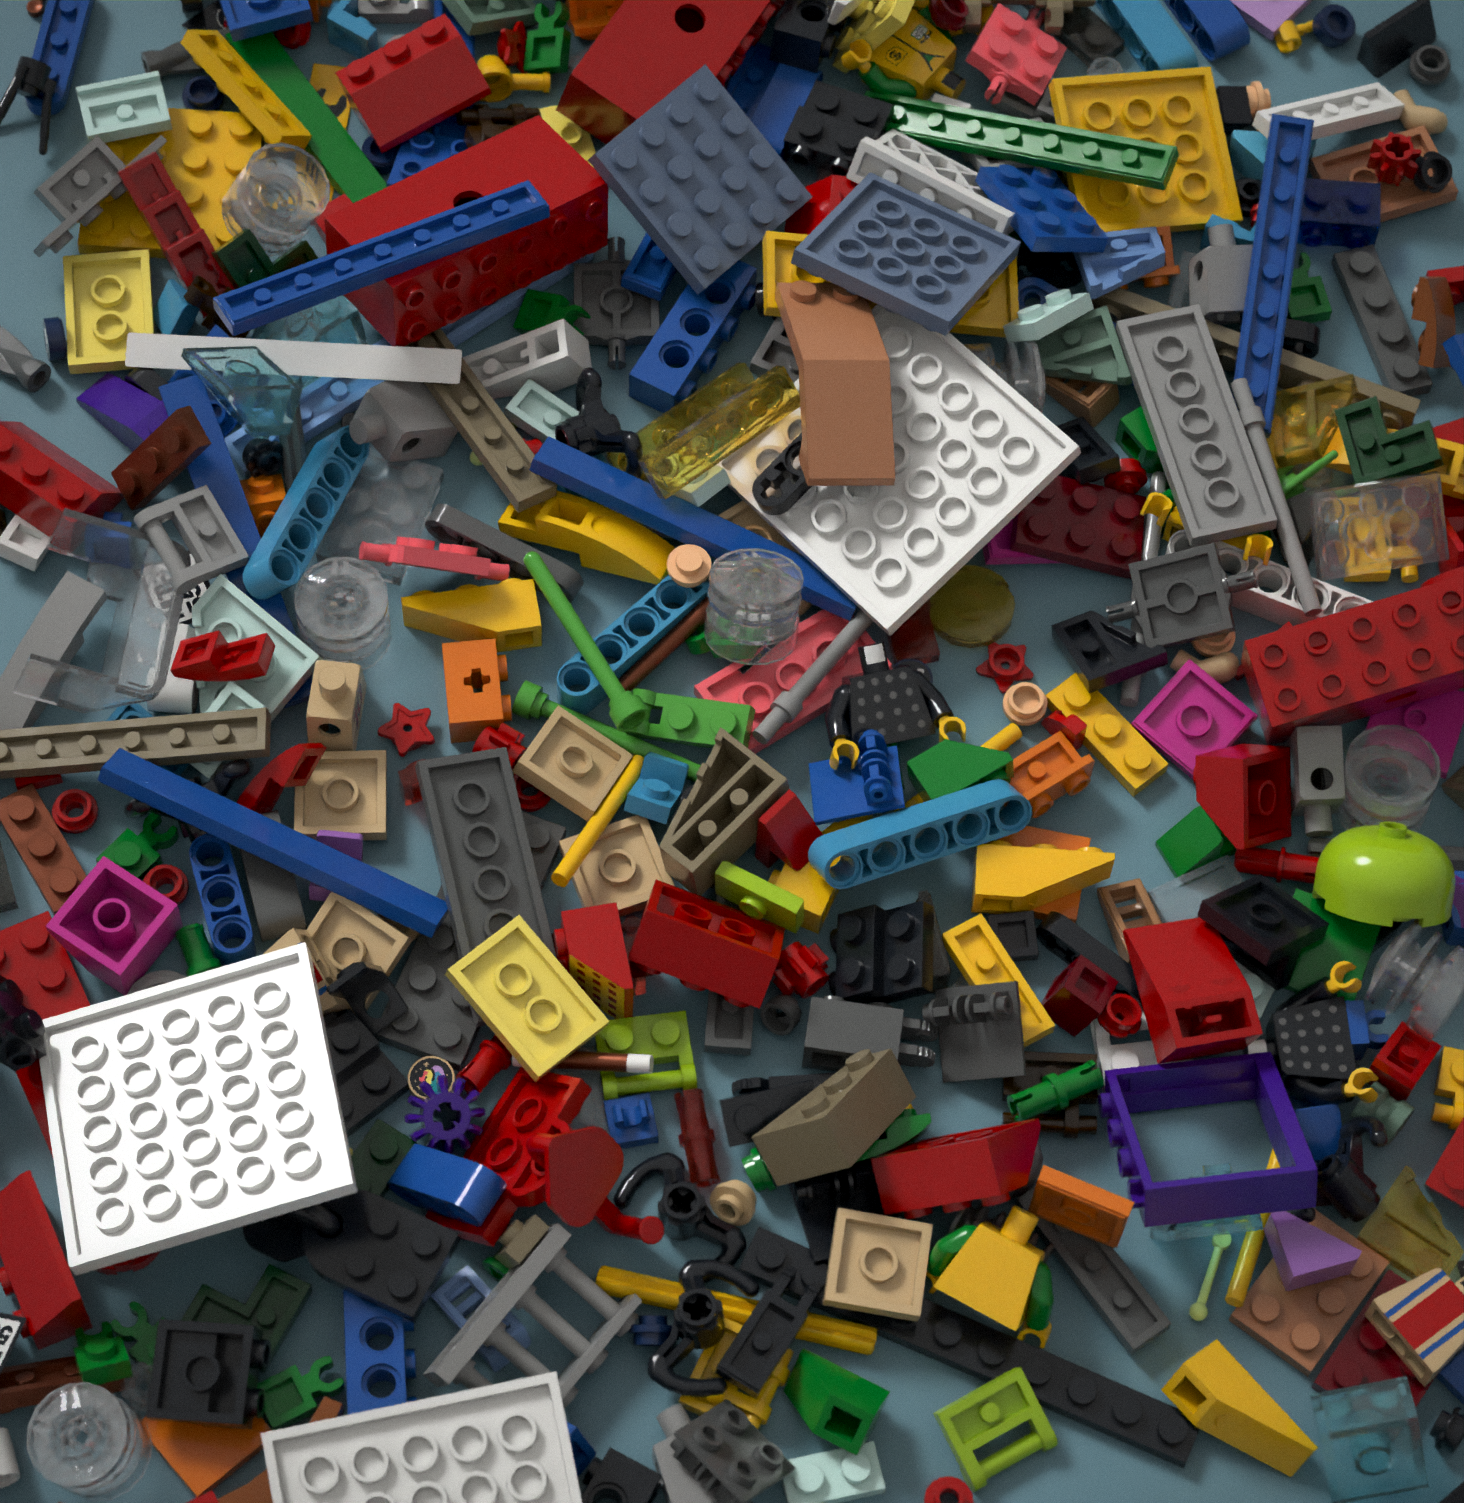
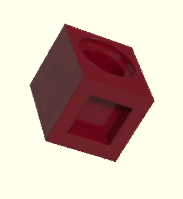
[1041,955,1118,1037]

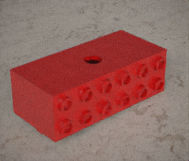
[556,0,786,144]
[324,115,608,346]
[1241,566,1464,745]

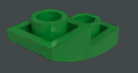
[838,1109,932,1171]

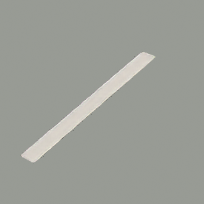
[125,333,462,384]

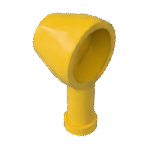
[477,55,550,103]

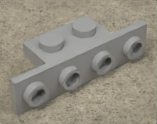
[33,135,167,258]

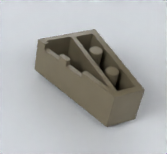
[659,727,789,896]
[751,1048,916,1186]

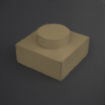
[495,1214,550,1269]

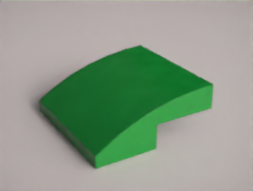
[1284,888,1382,1001]

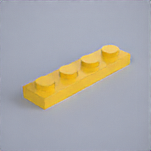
[180,29,312,150]

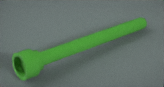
[523,551,649,732]
[512,680,701,782]

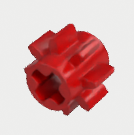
[1367,132,1422,186]
[472,722,527,776]
[773,941,829,999]

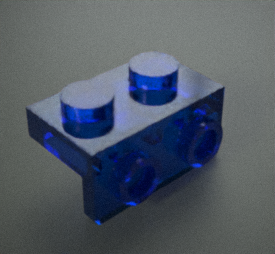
[1297,178,1381,249]

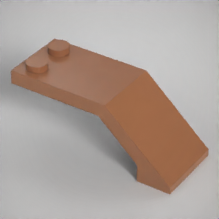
[775,281,895,486]

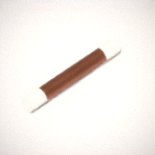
[512,1051,654,1074]

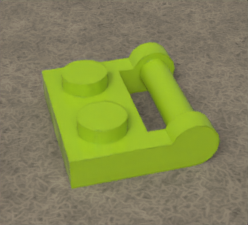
[594,1010,697,1101]
[933,1367,1058,1492]

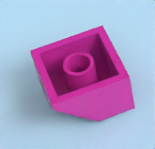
[46,856,183,996]

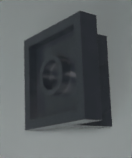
[1197,874,1329,991]

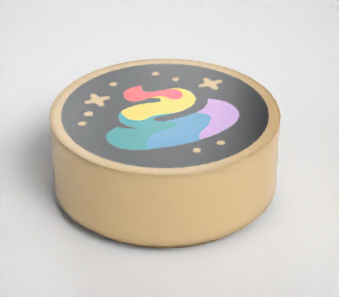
[408,1056,455,1104]

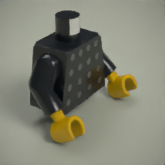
[825,642,966,770]
[1243,961,1378,1107]

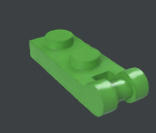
[624,688,755,748]

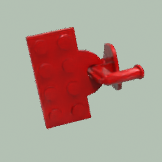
[425,1067,664,1247]

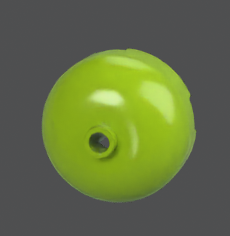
[1312,821,1456,927]

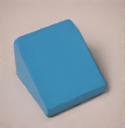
[153,279,200,335]

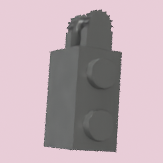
[802,995,939,1072]

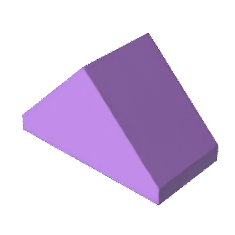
[1263,1211,1362,1292]

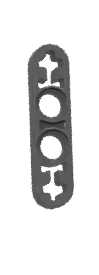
[424,503,584,603]

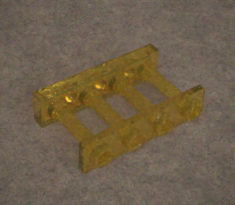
[606,362,800,500]

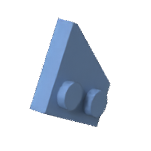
[1073,226,1165,299]

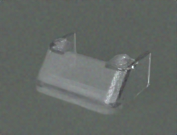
[13,508,191,713]

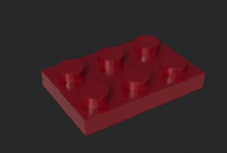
[1010,475,1146,580]
[1311,1269,1437,1442]

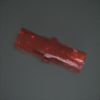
[674,1089,721,1188]

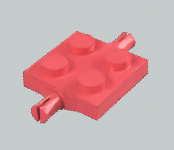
[965,3,1067,106]
[359,536,510,581]

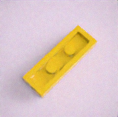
[1045,672,1169,797]
[941,913,1055,1048]

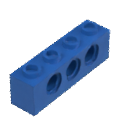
[629,260,757,418]
[343,1290,417,1415]

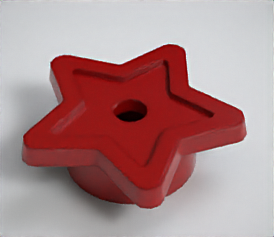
[497,21,528,74]
[976,641,1034,693]
[377,703,435,757]

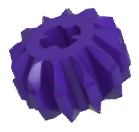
[404,1075,486,1154]

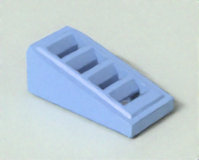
[430,1265,532,1372]

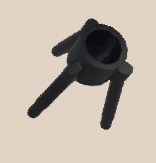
[0,56,57,155]

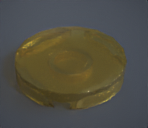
[926,565,1015,648]

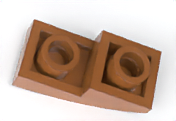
[1411,276,1456,368]

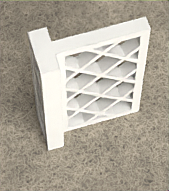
[846,129,1015,235]

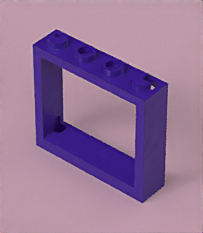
[1097,1052,1318,1227]

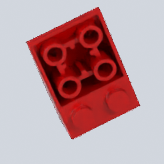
[1122,917,1263,1064]

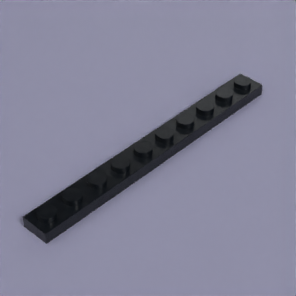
[739,1227,1200,1468]

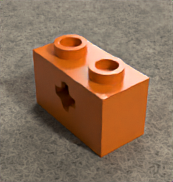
[442,639,512,743]

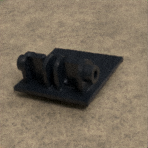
[788,1160,899,1264]

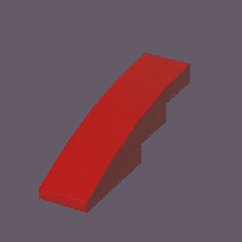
[116,152,234,319]

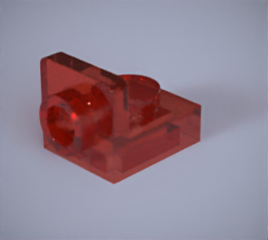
[886,598,940,664]

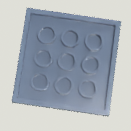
[588,65,812,295]
[791,172,1021,336]

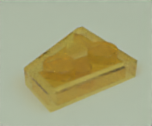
[1273,374,1358,468]
[1357,1165,1464,1279]

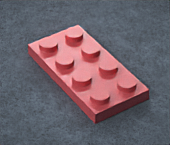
[694,609,892,754]

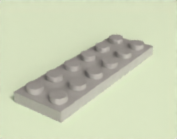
[1115,304,1277,547]

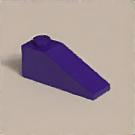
[76,372,168,452]

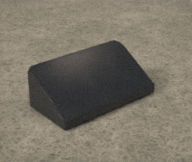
[1357,0,1436,78]

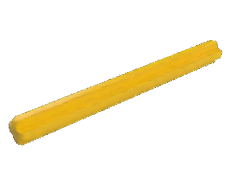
[595,1265,878,1355]

